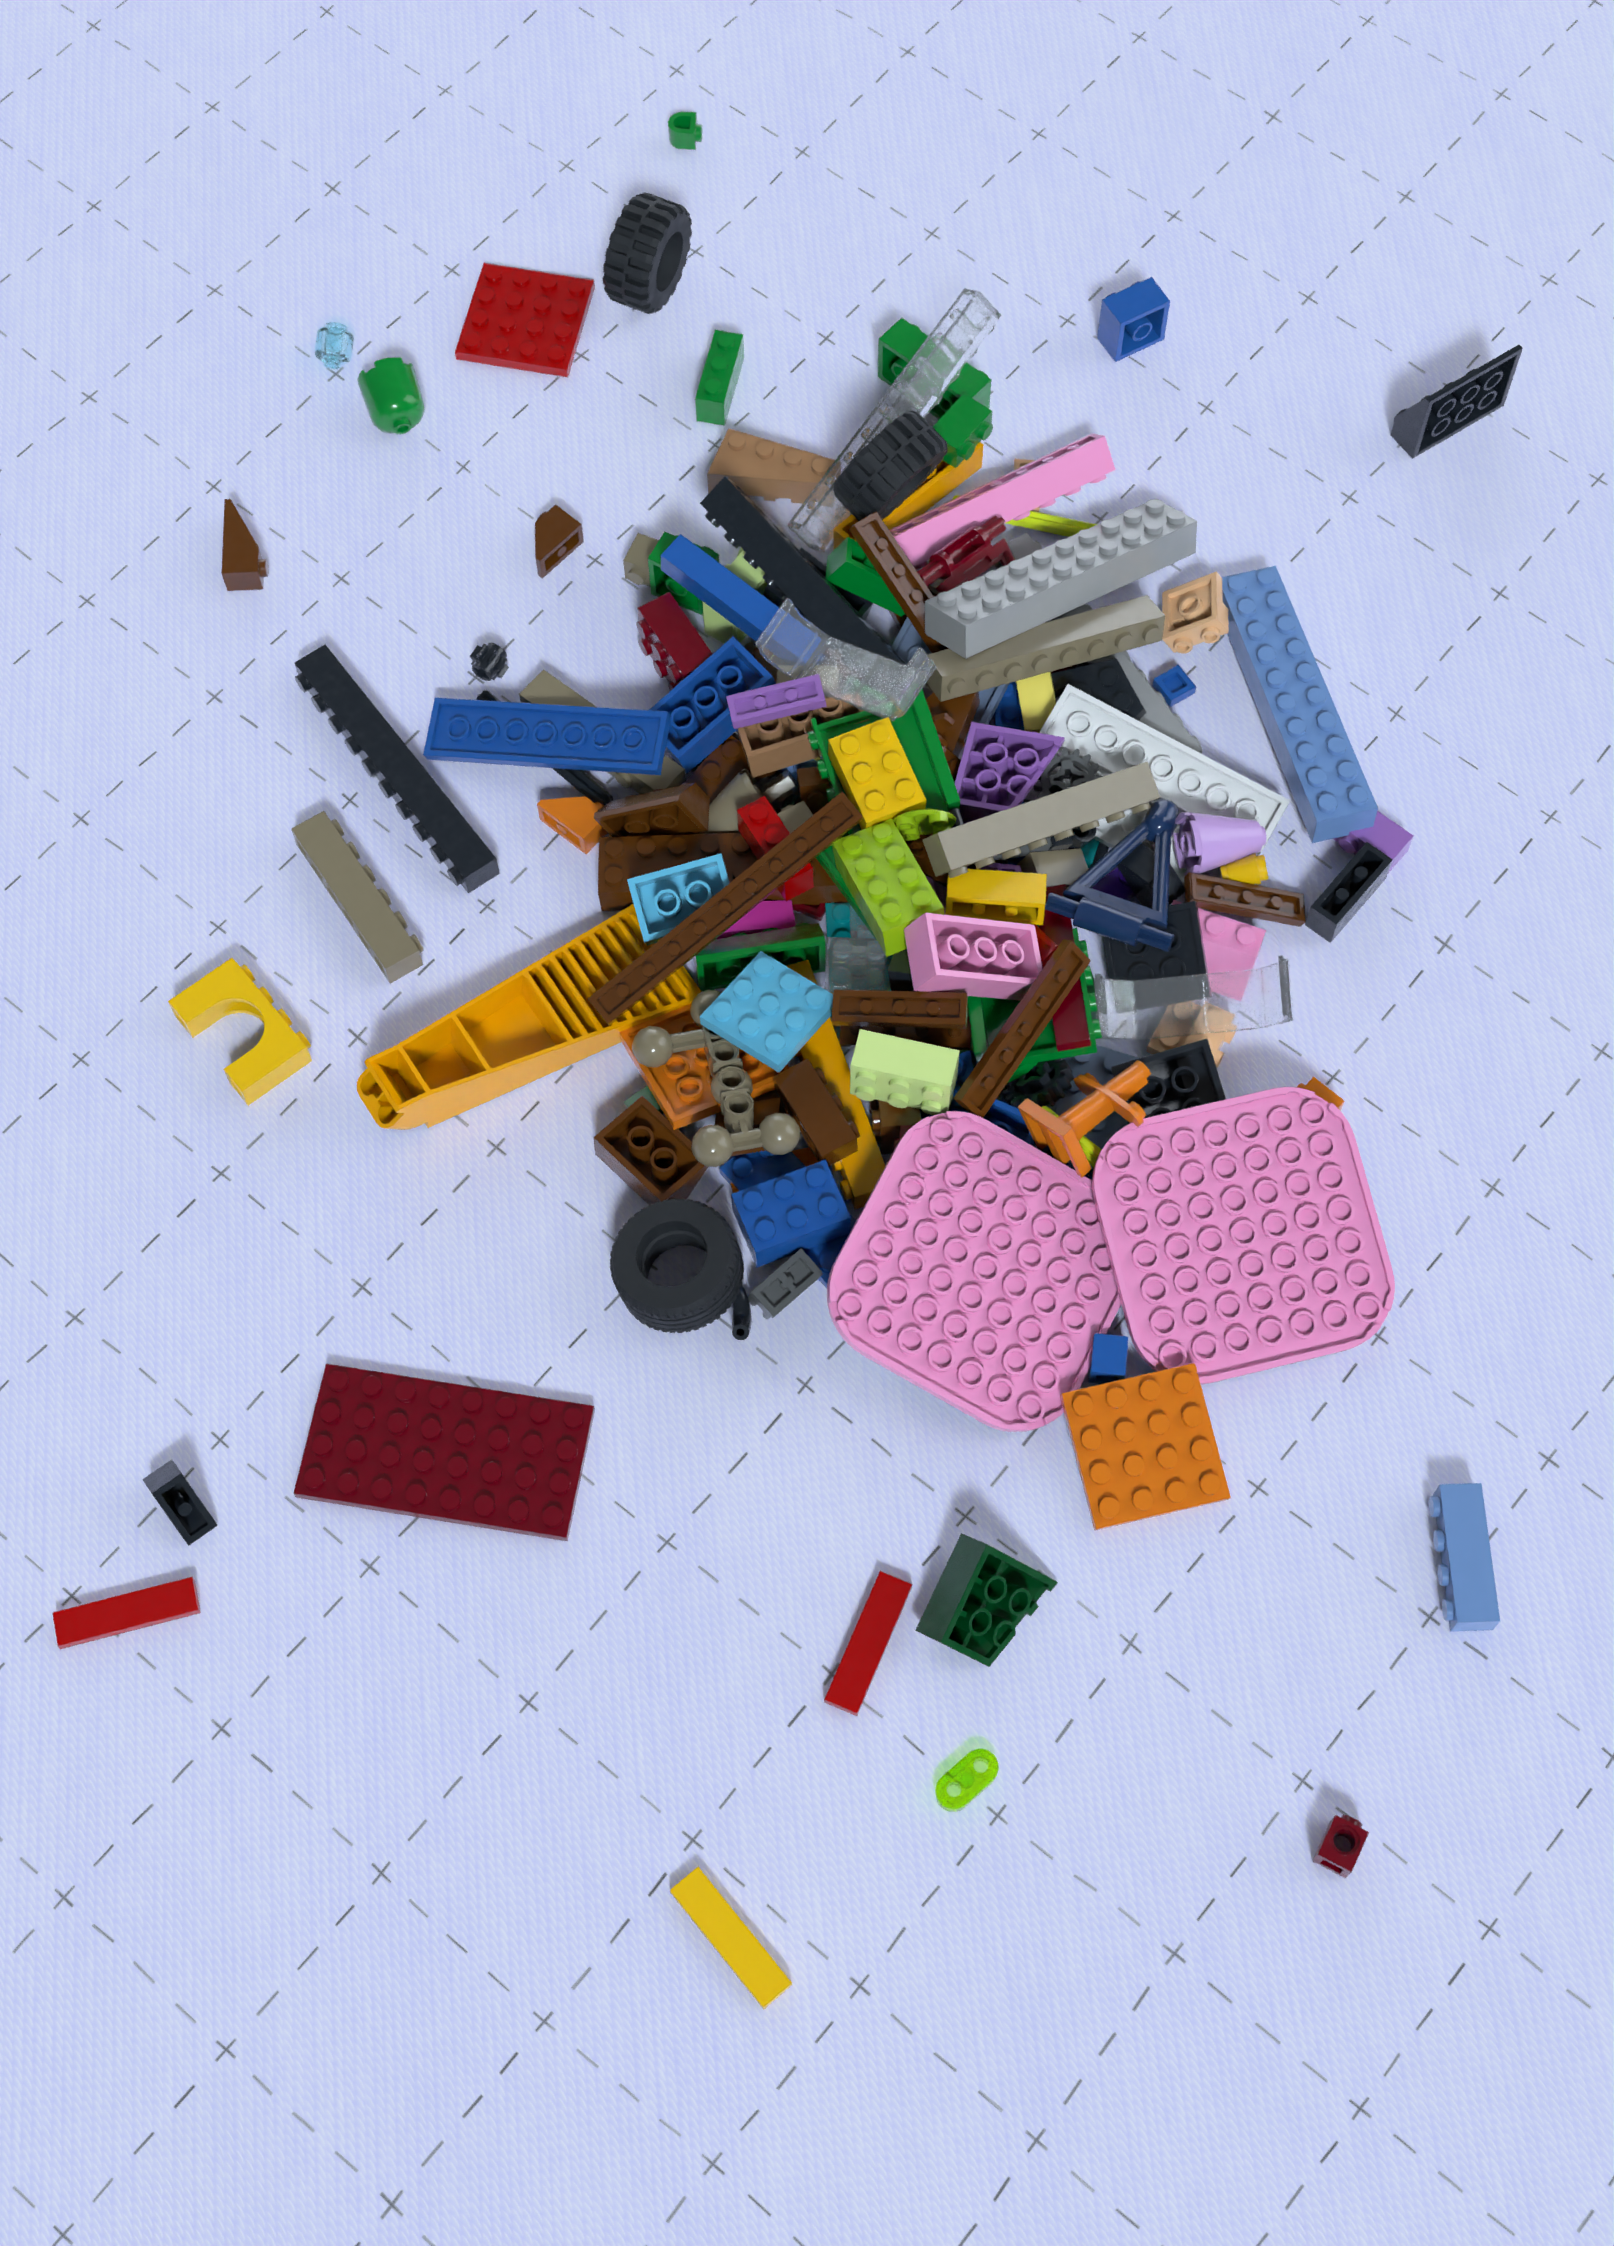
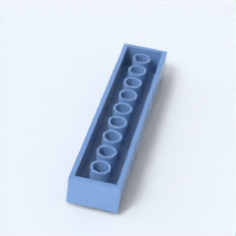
[1221,566,1378,843]

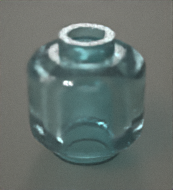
[314,322,354,369]

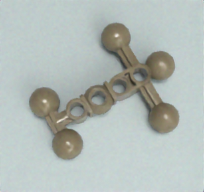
[632,990,800,1167]

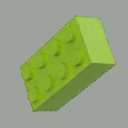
[832,818,945,957]

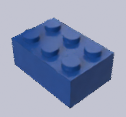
[731,1160,851,1268]

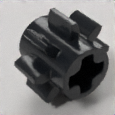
[470,643,509,681]

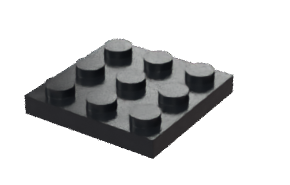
[1102,901,1212,1015]

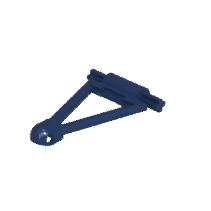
[1045,799,1179,952]

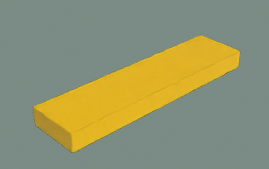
[669,1867,792,2010]

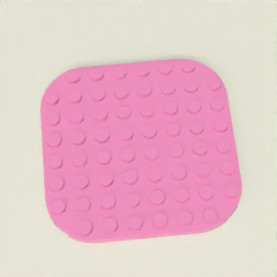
[1092,1087,1395,1385]
[827,1111,1121,1432]

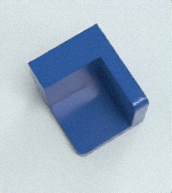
[1088,1333,1128,1384]

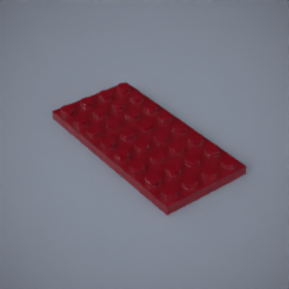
[293,1364,595,1542]

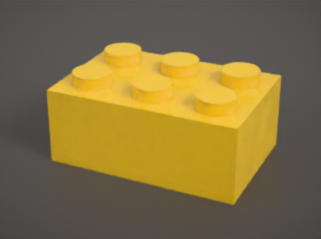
[828,717,926,830]

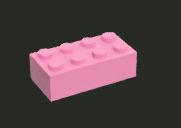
[904,913,1043,1001]

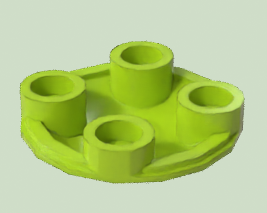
[893,809,956,841]

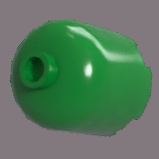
[357,357,425,434]

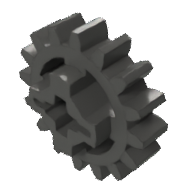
[1033,748,1103,799]

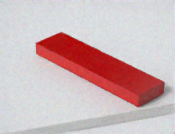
[824,1571,913,1716]
[52,1577,201,1649]

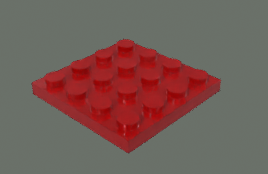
[455,263,595,377]

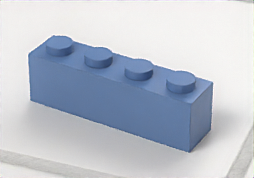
[1429,1483,1500,1632]

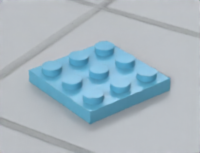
[700,951,833,1072]

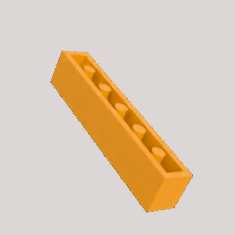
[833,442,984,550]

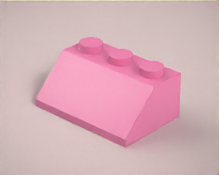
[1172,900,1266,1001]

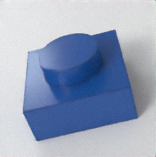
[1152,665,1196,707]

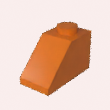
[537,796,608,854]

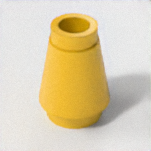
[1220,853,1269,884]

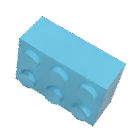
[627,853,730,945]

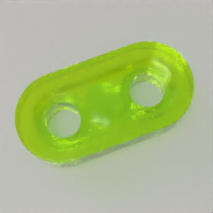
[935,1749,999,1812]

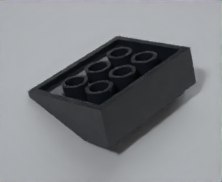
[1391,344,1523,459]
[1111,1039,1226,1124]

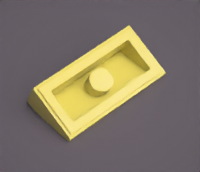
[1016,672,1056,733]

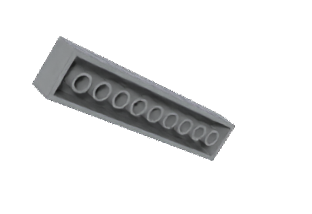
[925,499,1197,659]

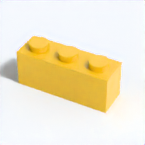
[945,868,1047,925]

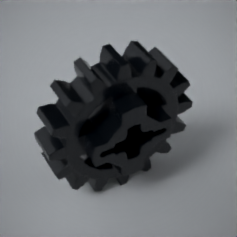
[1003,1059,1074,1108]

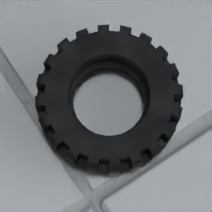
[602,193,692,314]
[833,410,948,521]

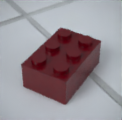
[636,592,713,691]

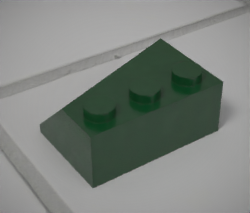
[915,1533,1058,1667]

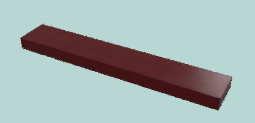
[1039,884,1091,1051]

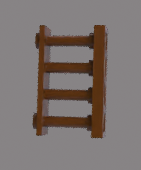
[832,989,972,1050]

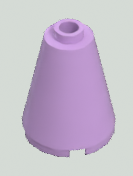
[1173,812,1266,876]

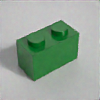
[933,393,993,468]

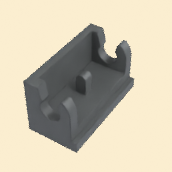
[748,1249,824,1319]

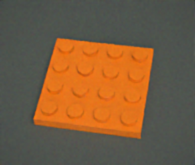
[619,991,790,1130]
[1060,1363,1231,1531]

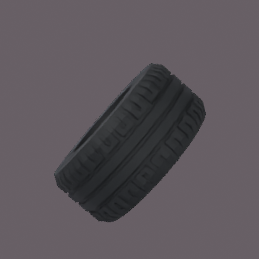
[610,1198,744,1333]

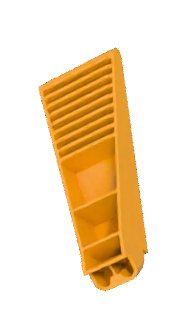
[357,904,702,1130]

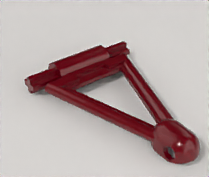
[917,516,1077,674]

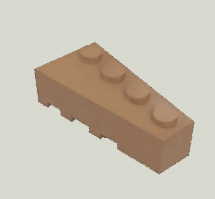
[707,428,840,506]
[736,694,869,778]

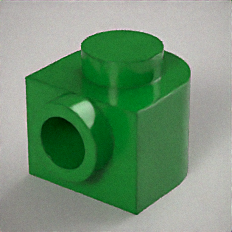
[668,112,703,150]

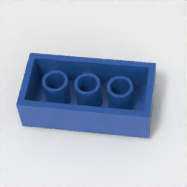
[649,637,776,774]

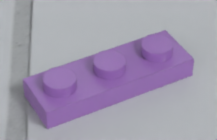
[726,674,827,729]

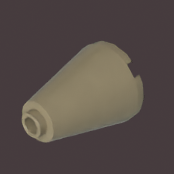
[695,768,778,834]

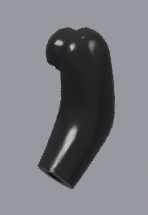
[732,1285,752,1340]

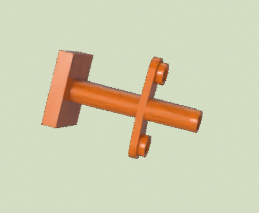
[1018,1060,1151,1178]

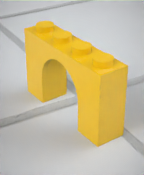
[168,958,312,1106]

